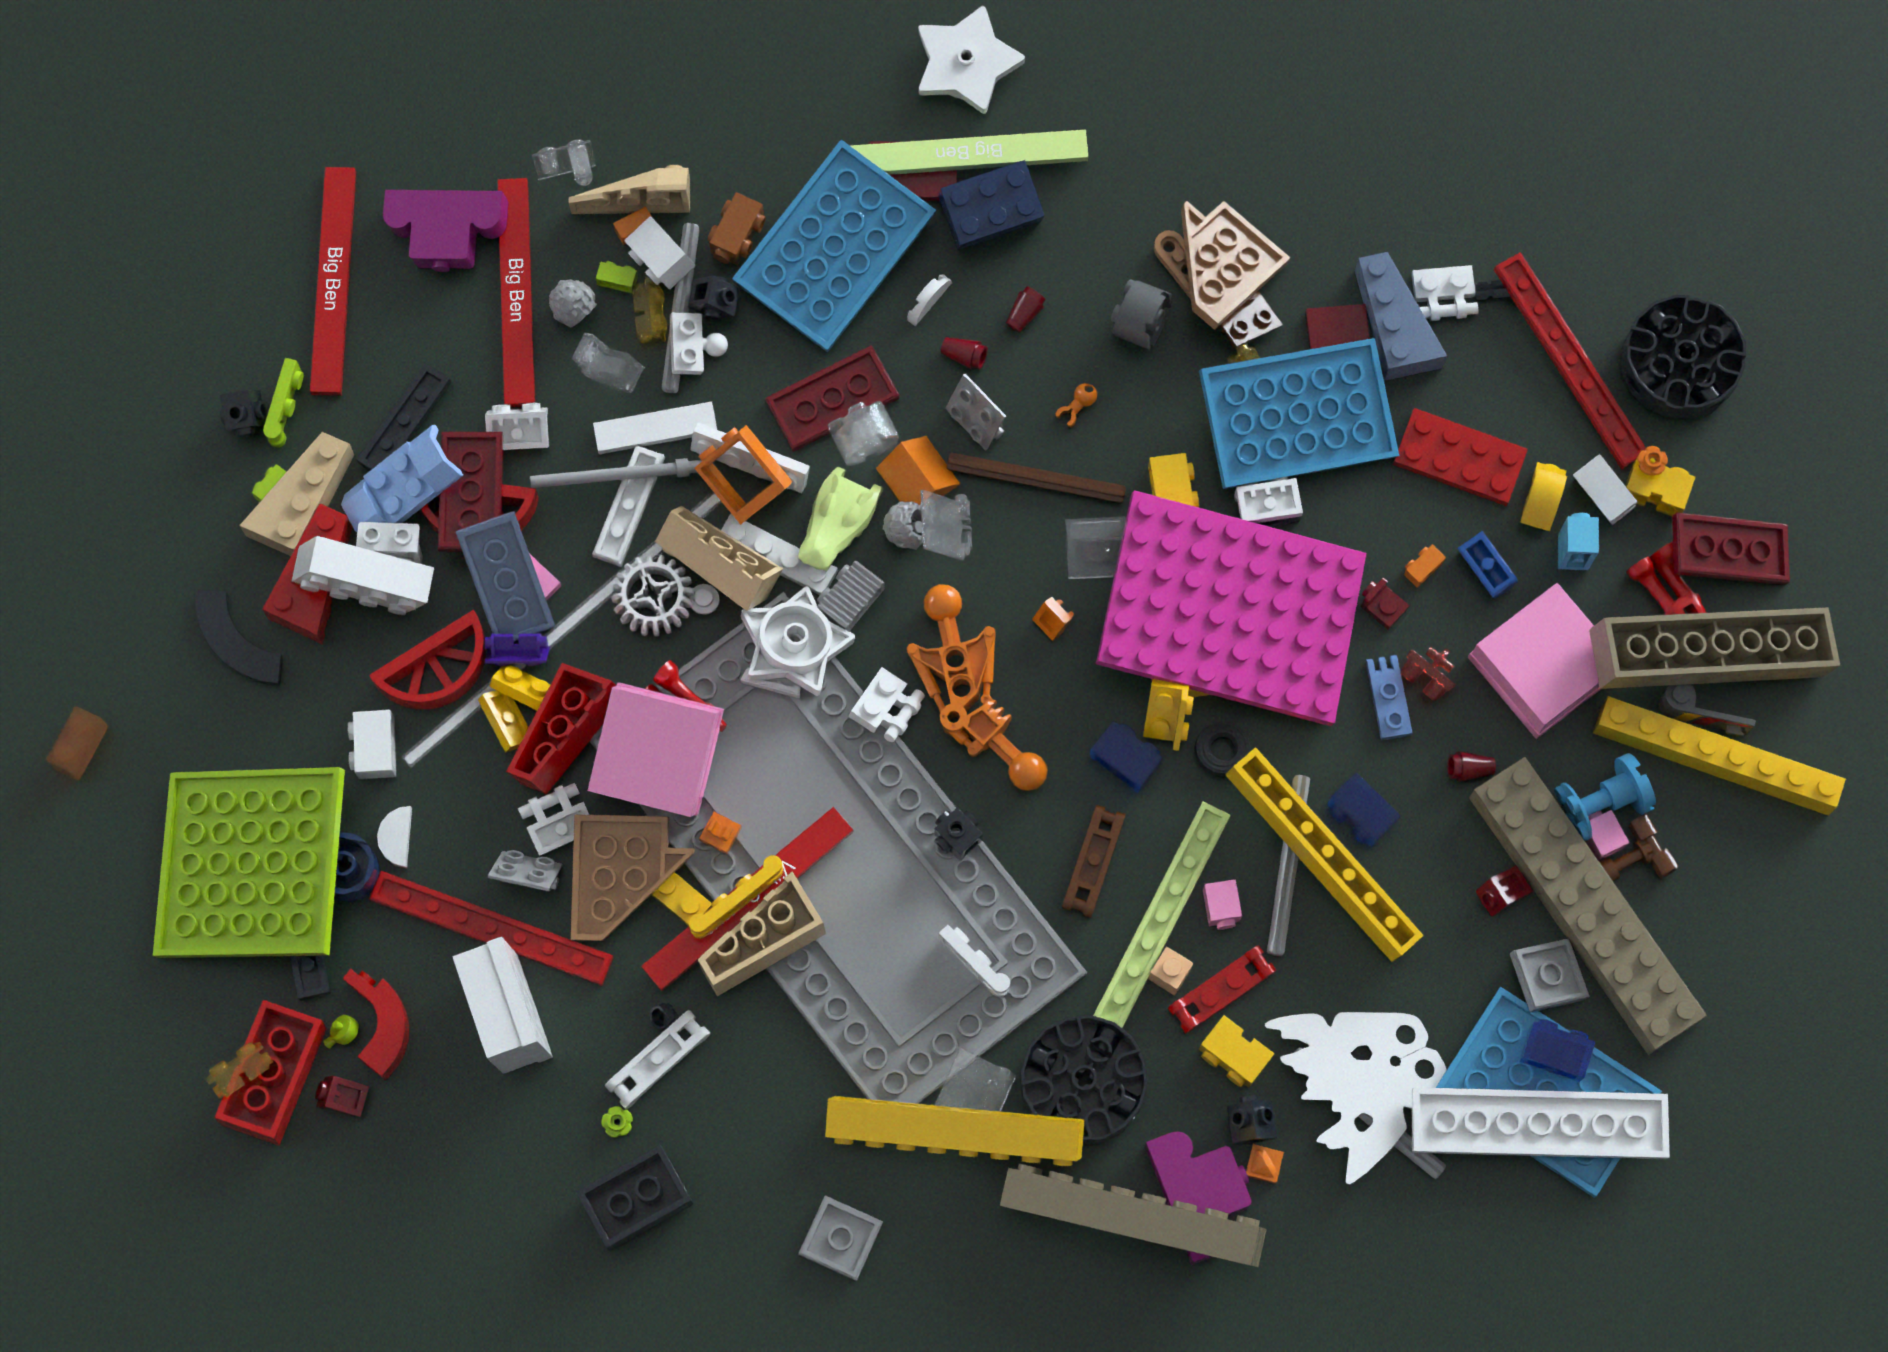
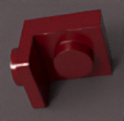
[1361,577,1410,630]
[1476,865,1533,916]
[315,1076,369,1117]

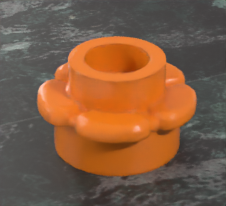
[1637,446,1668,475]

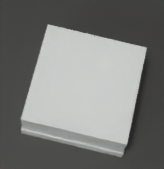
[452,936,553,1074]

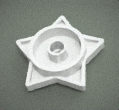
[918,6,1025,114]
[741,586,855,696]

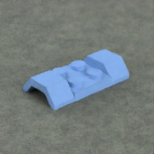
[341,425,463,532]

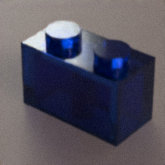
[1089,721,1163,794]
[1327,772,1401,848]
[1519,1019,1595,1082]

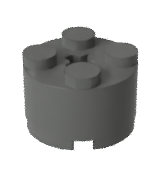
[1111,279,1172,349]

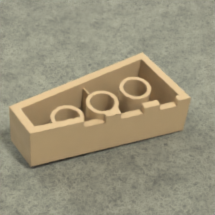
[655,506,783,611]

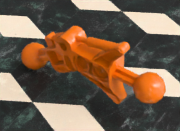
[907,584,1048,791]

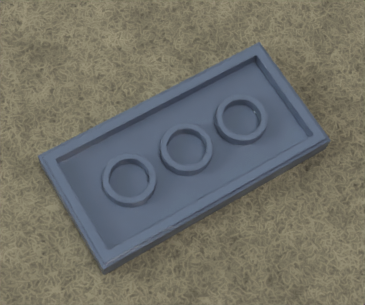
[456,511,555,641]

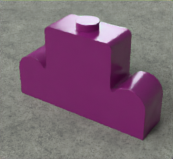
[383,190,509,272]
[1144,1131,1252,1265]

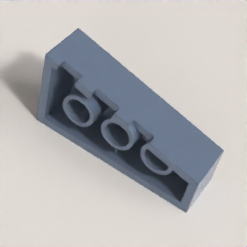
[1355,252,1447,381]

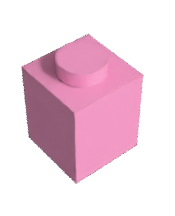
[1585,810,1629,861]
[1202,879,1242,930]

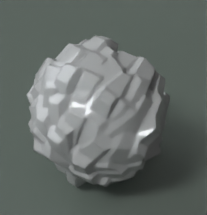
[549,279,597,328]
[883,501,932,550]

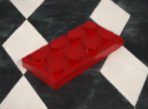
[1393,408,1528,506]

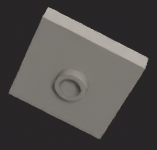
[1510,938,1590,1012]
[799,1196,883,1281]

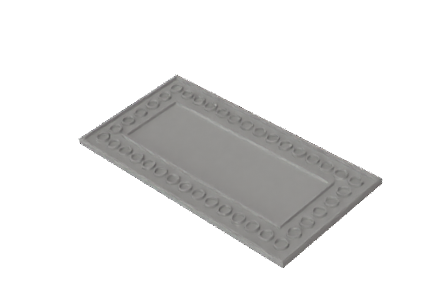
[589,592,1087,1104]

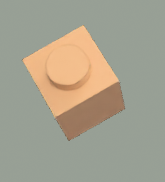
[1148,946,1193,996]

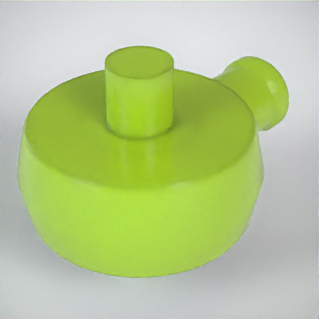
[323,1015,359,1048]

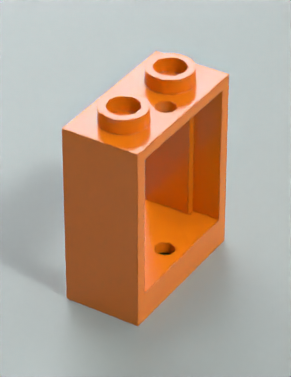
[694,425,793,525]

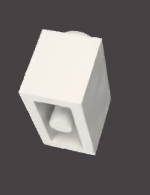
[624,216,696,290]
[348,710,396,779]

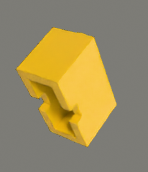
[1625,457,1695,516]
[1199,1015,1274,1088]

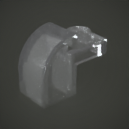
[572,333,644,393]

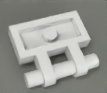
[1411,265,1478,321]
[848,667,925,742]
[518,783,589,856]

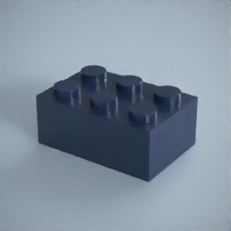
[938,160,1045,250]

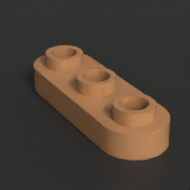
[1154,230,1191,299]

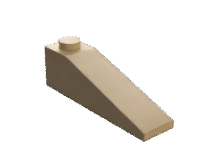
[569,165,690,214]

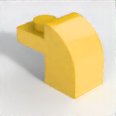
[1520,462,1567,531]

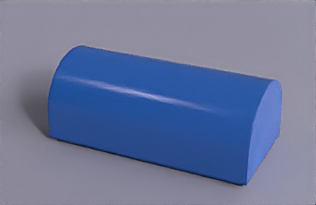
[1457,531,1518,599]

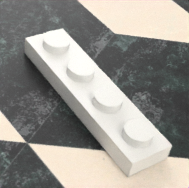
[690,423,810,493]
[721,514,838,595]

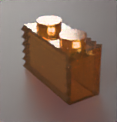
[46,706,109,780]

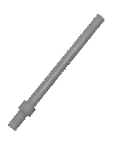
[530,458,701,488]

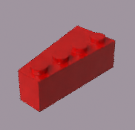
[262,503,352,645]
[506,663,616,795]

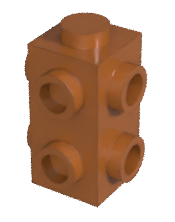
[707,192,766,266]

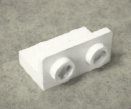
[485,403,549,450]
[1234,477,1303,523]
[356,522,423,564]

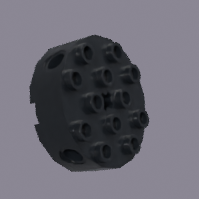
[1621,295,1746,419]
[1020,1015,1148,1145]

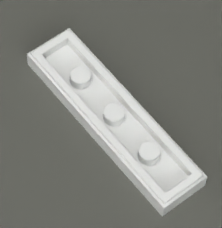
[593,402,717,454]
[592,445,665,567]

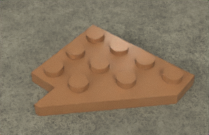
[571,815,695,941]

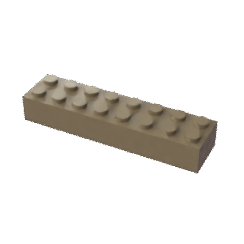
[1589,607,1840,689]
[1000,1164,1267,1267]

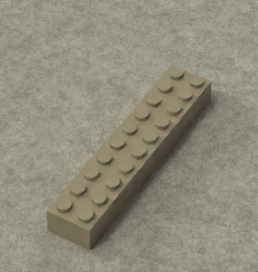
[1469,757,1707,1055]

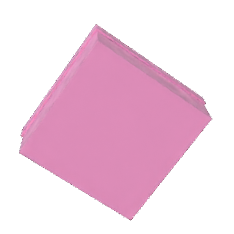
[1468,583,1601,739]
[587,683,724,817]

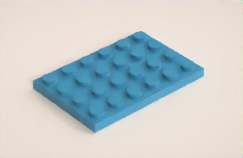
[732,139,936,353]
[1199,338,1399,489]
[1436,987,1662,1198]

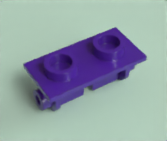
[485,633,550,666]

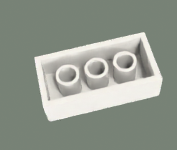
[292,536,434,615]

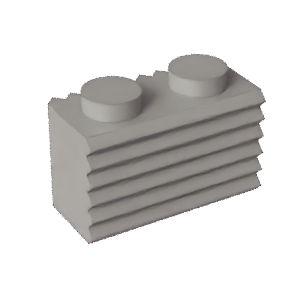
[817,561,885,631]

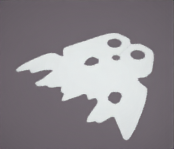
[1265,1012,1446,1184]

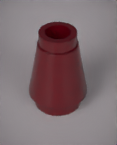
[1005,286,1046,333]
[941,337,988,370]
[1447,751,1496,782]

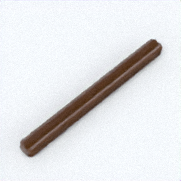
[947,453,1126,503]

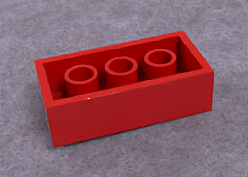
[214,1000,327,1146]

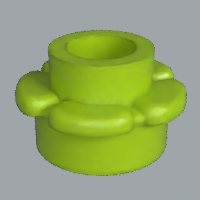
[601,1106,633,1138]

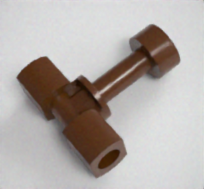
[1599,814,1679,882]

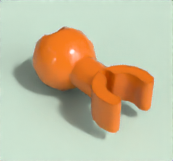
[1055,383,1097,428]

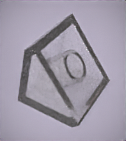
[1065,516,1126,579]

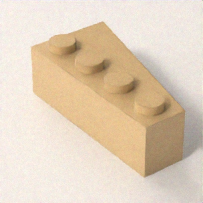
[239,432,355,556]
[698,871,826,996]

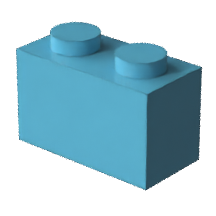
[1558,513,1599,570]

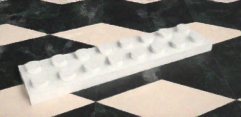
[1412,1087,1669,1159]

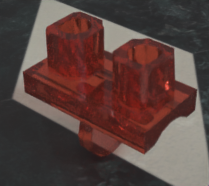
[1400,647,1456,702]

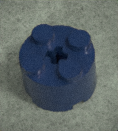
[334,833,380,902]

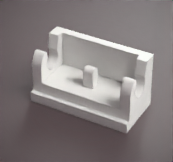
[1573,454,1637,525]

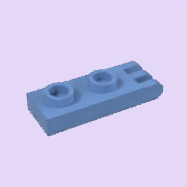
[1366,655,1413,741]

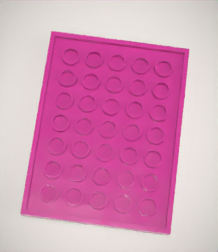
[1096,490,1367,726]

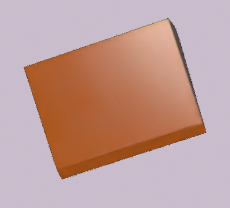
[876,436,960,508]

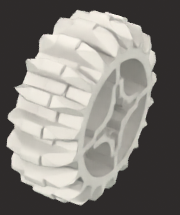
[611,554,694,636]

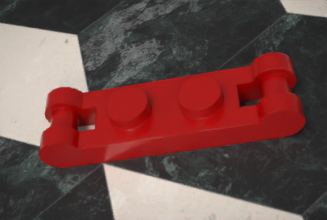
[1167,945,1277,1034]

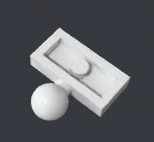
[670,312,728,375]

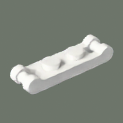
[605,1010,710,1109]

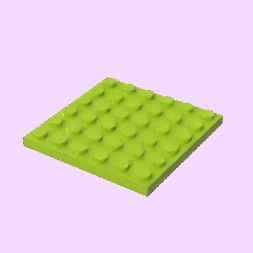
[153,767,345,958]

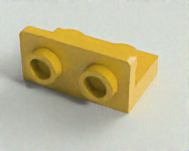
[1143,679,1194,751]

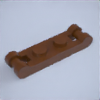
[1062,804,1126,918]

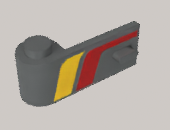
[1659,684,1756,737]

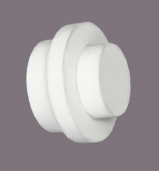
[689,584,719,615]

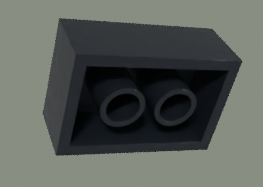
[576,1144,693,1252]

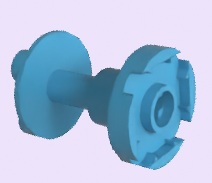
[1554,753,1656,841]

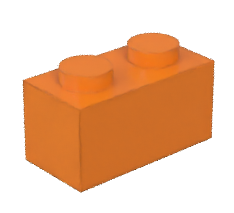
[613,206,652,245]
[1404,544,1446,588]

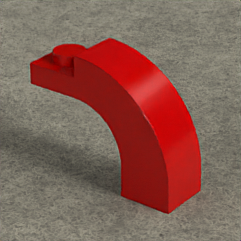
[343,969,409,1081]

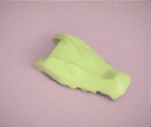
[798,467,883,572]

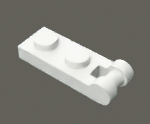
[939,925,1010,997]

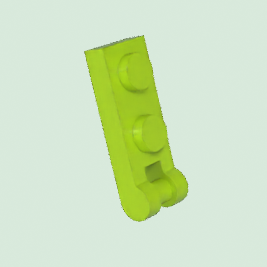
[263,358,304,448]

